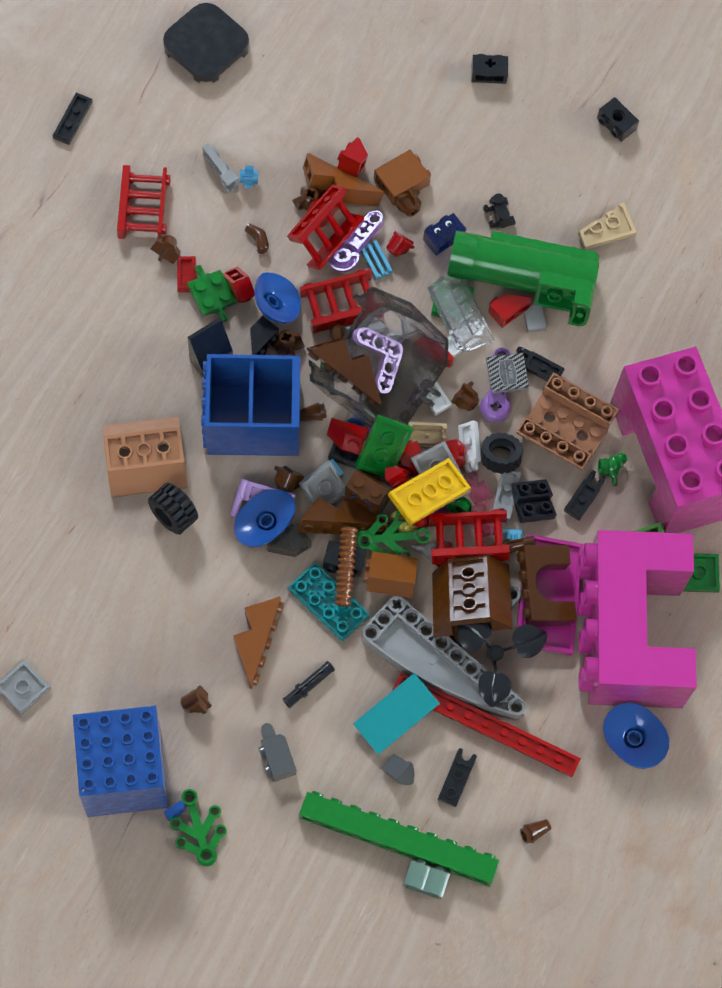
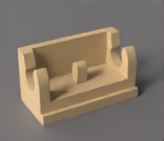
[407,422,447,448]

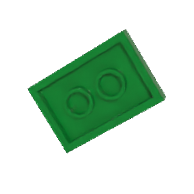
[355,415,414,478]

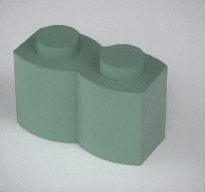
[403,859,450,900]

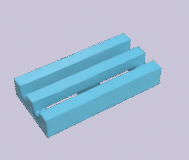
[361,240,392,280]

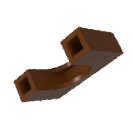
[517,545,577,626]

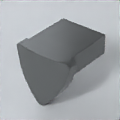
[381,754,415,785]

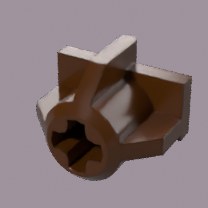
[292,186,323,211]
[393,188,422,217]
[150,235,181,264]
[274,330,305,356]
[451,381,479,411]
[274,465,304,493]
[180,685,212,714]

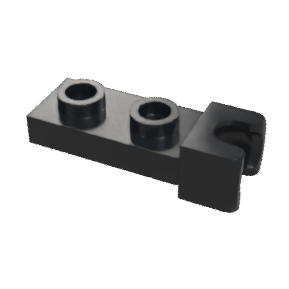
[437,748,477,807]

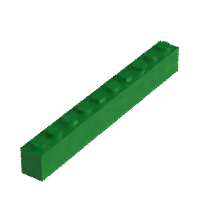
[299,791,499,887]

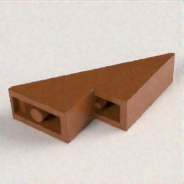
[303,153,384,206]
[233,596,284,689]

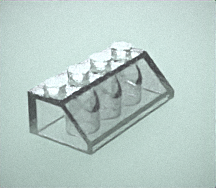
[428,276,495,351]

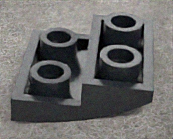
[511,479,557,523]

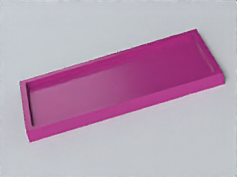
[514,534,584,656]

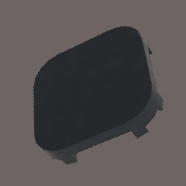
[163,3,249,83]

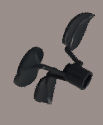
[457,622,547,707]

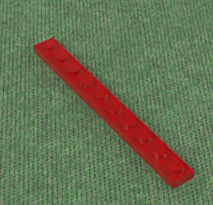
[392,672,581,777]

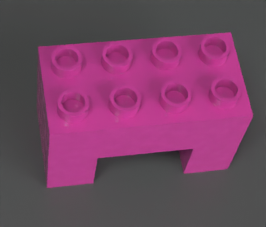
[610,346,722,533]
[578,530,697,708]

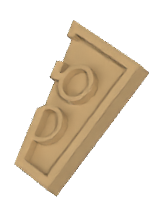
[578,202,637,250]

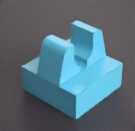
[502,529,522,542]

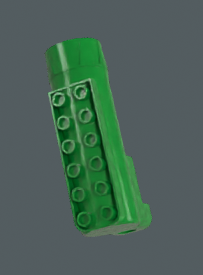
[447,231,600,326]

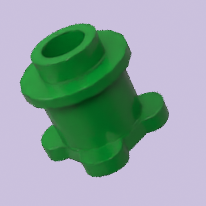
[447,497,472,513]

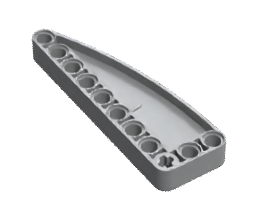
[362,596,526,720]

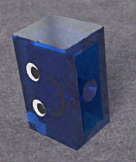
[423,213,466,255]

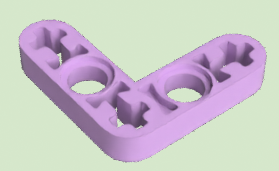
[352,327,403,394]

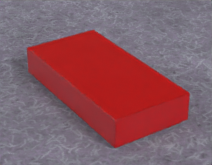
[177,256,196,293]

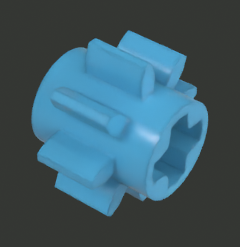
[239,165,258,189]

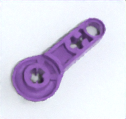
[328,211,383,272]
[480,347,511,423]

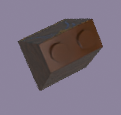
[344,470,394,515]

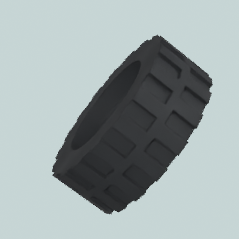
[480,433,523,474]

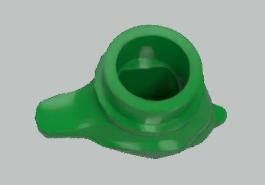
[598,450,628,486]

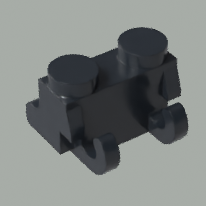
[483,193,516,228]

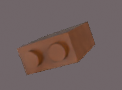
[374,149,431,206]
[363,551,418,598]

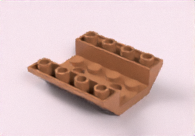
[516,372,619,470]
[103,416,188,498]

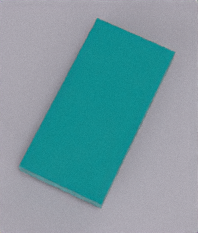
[287,562,370,642]
[353,673,440,755]

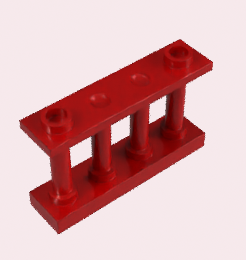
[117,165,171,239]
[287,184,365,270]
[300,269,384,334]
[429,509,510,565]

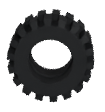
[148,482,198,535]

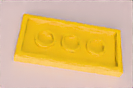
[388,458,471,526]

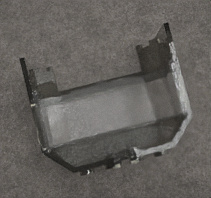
[308,287,449,427]

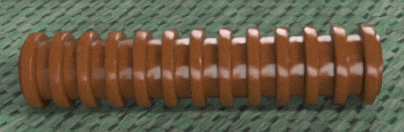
[334,527,358,606]

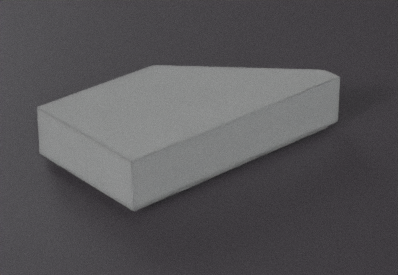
[524,302,546,332]

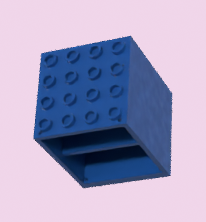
[201,354,300,456]
[73,705,168,817]

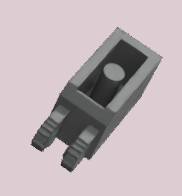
[258,723,297,782]

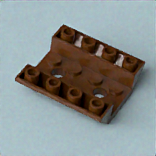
[432,555,513,637]

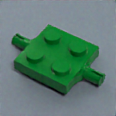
[187,265,237,323]

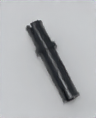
[282,661,335,708]

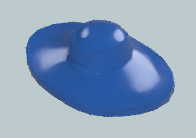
[255,272,301,324]
[234,489,296,547]
[603,703,669,769]

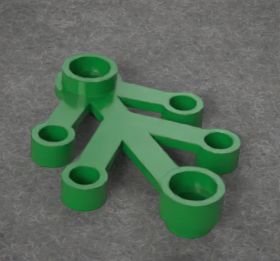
[355,511,431,557]
[170,789,227,867]

